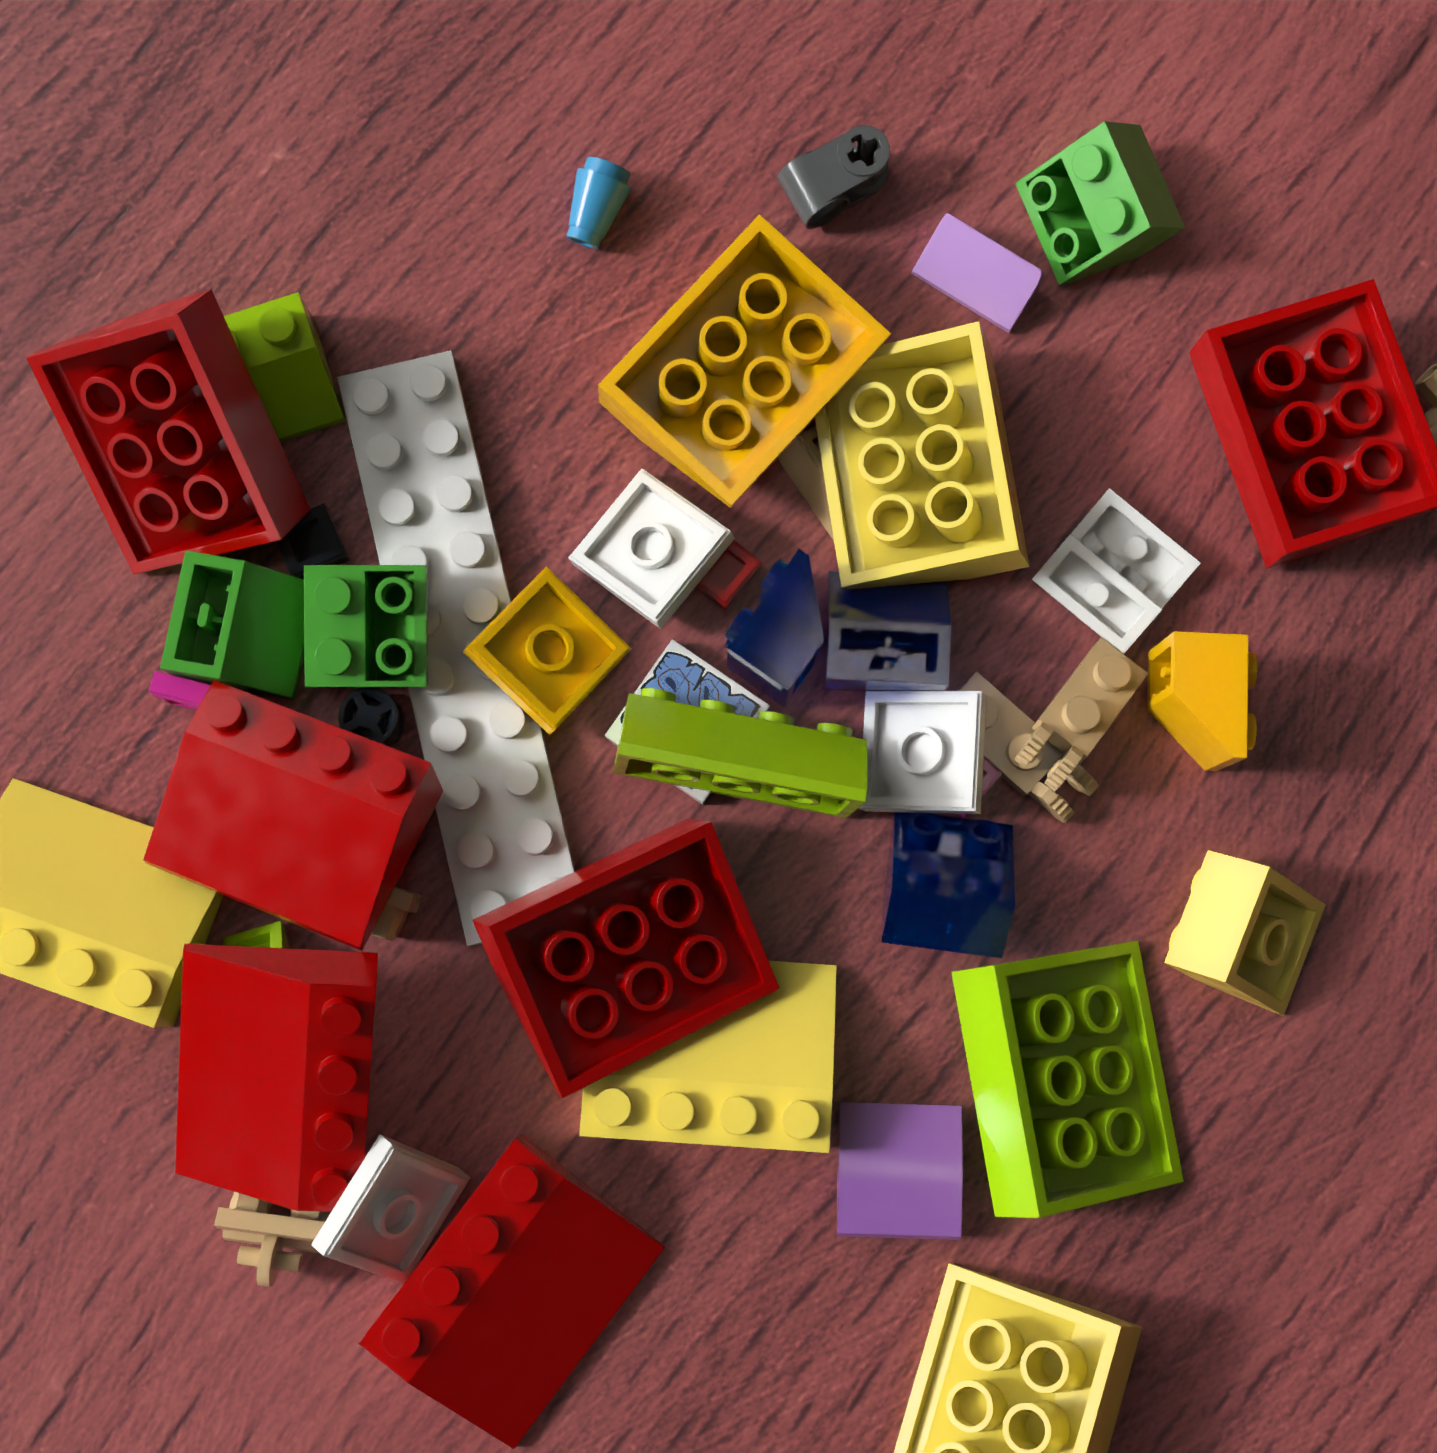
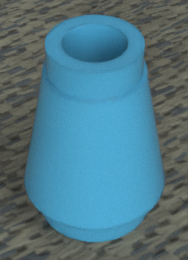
[566,157,631,249]

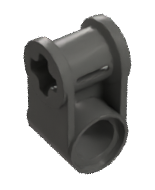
[777,125,890,229]

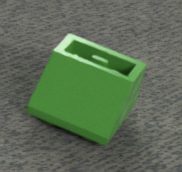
[1015,121,1186,286]
[160,550,304,700]
[304,565,428,687]

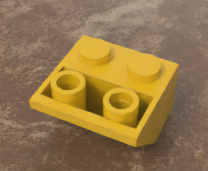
[1147,631,1257,771]

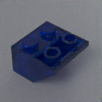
[724,549,824,708]
[822,571,951,692]
[881,812,1016,958]

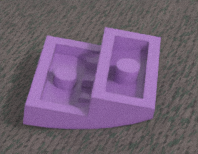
[837,1102,963,1240]

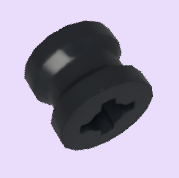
[338,687,405,747]

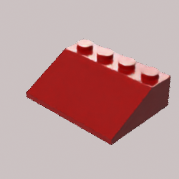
[1189,279,1437,569]
[26,289,310,575]
[143,680,443,951]
[472,819,780,1099]
[175,944,378,1212]
[358,1134,665,1449]

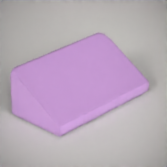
[911,213,1044,333]

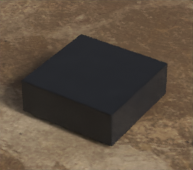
[276,503,350,579]

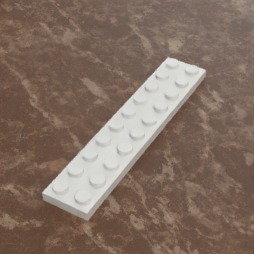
[337,350,575,947]

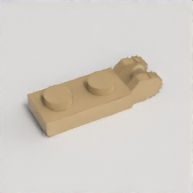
[1014,637,1149,792]
[959,672,1099,823]

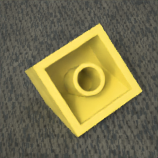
[1164,850,1326,1016]

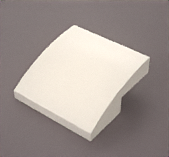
[1032,488,1201,654]

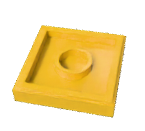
[463,566,632,735]

